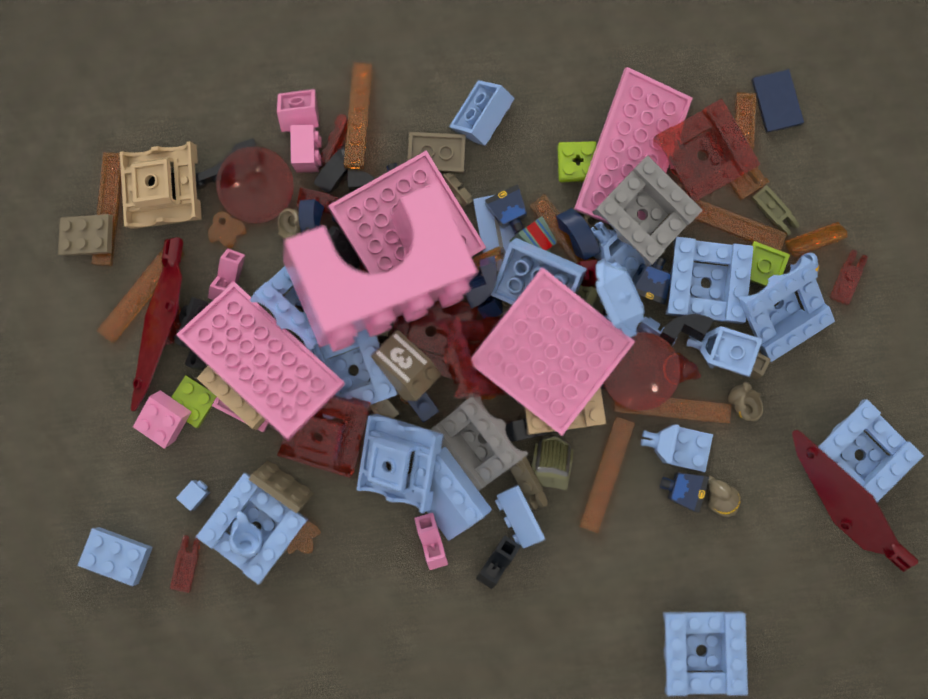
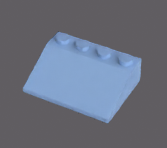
[491,238,587,305]
[406,446,492,541]

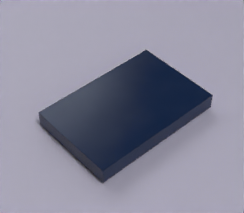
[752,69,804,133]

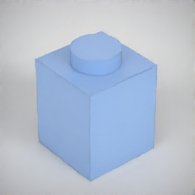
[176,480,210,511]

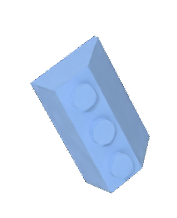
[449,80,515,145]
[495,485,545,548]

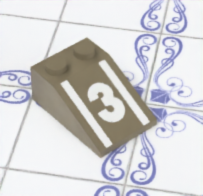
[371,330,442,401]

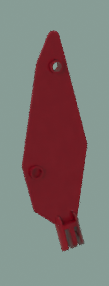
[131,237,184,412]
[792,430,919,572]

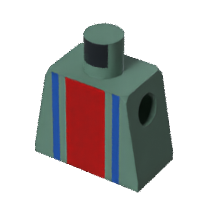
[510,216,556,253]

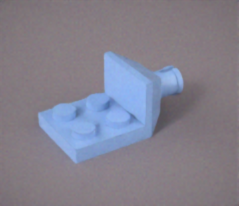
[591,222,651,279]
[687,326,763,377]
[640,424,713,472]

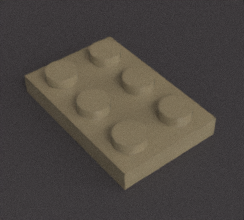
[408,132,466,173]
[58,214,113,256]
[249,461,314,514]

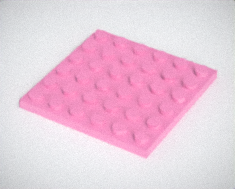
[328,150,486,274]
[468,268,635,435]

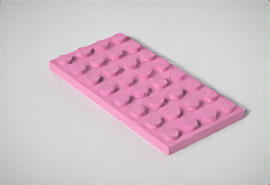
[574,67,693,225]
[176,282,345,440]

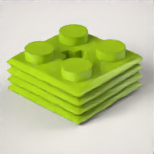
[558,141,596,182]

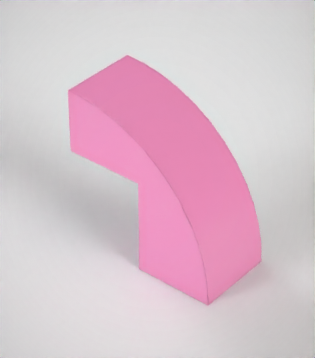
[208,248,245,300]
[414,513,448,570]

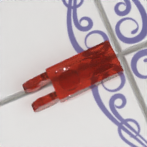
[320,114,350,166]
[296,187,341,214]
[830,250,868,305]
[170,535,201,593]

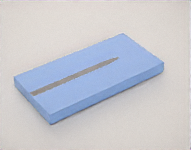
[473,195,516,272]

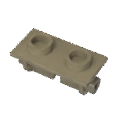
[442,172,473,210]

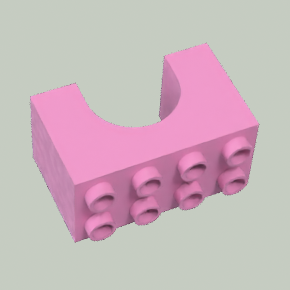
[283,183,477,352]

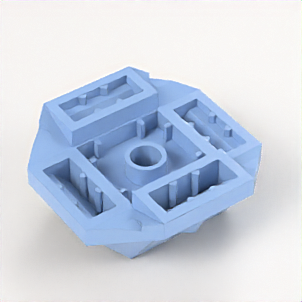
[596,258,644,338]

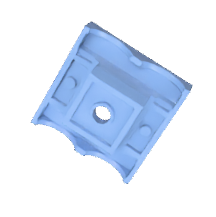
[666,237,753,324]
[738,256,835,362]
[250,266,318,351]
[305,329,399,421]
[818,399,924,502]
[357,414,443,513]
[196,473,309,585]
[663,612,748,696]

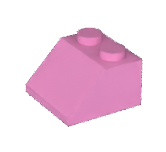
[277,89,319,132]

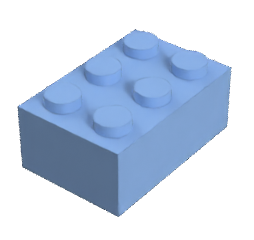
[78,527,153,586]

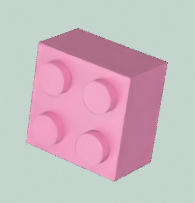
[290,125,322,173]
[133,390,191,449]

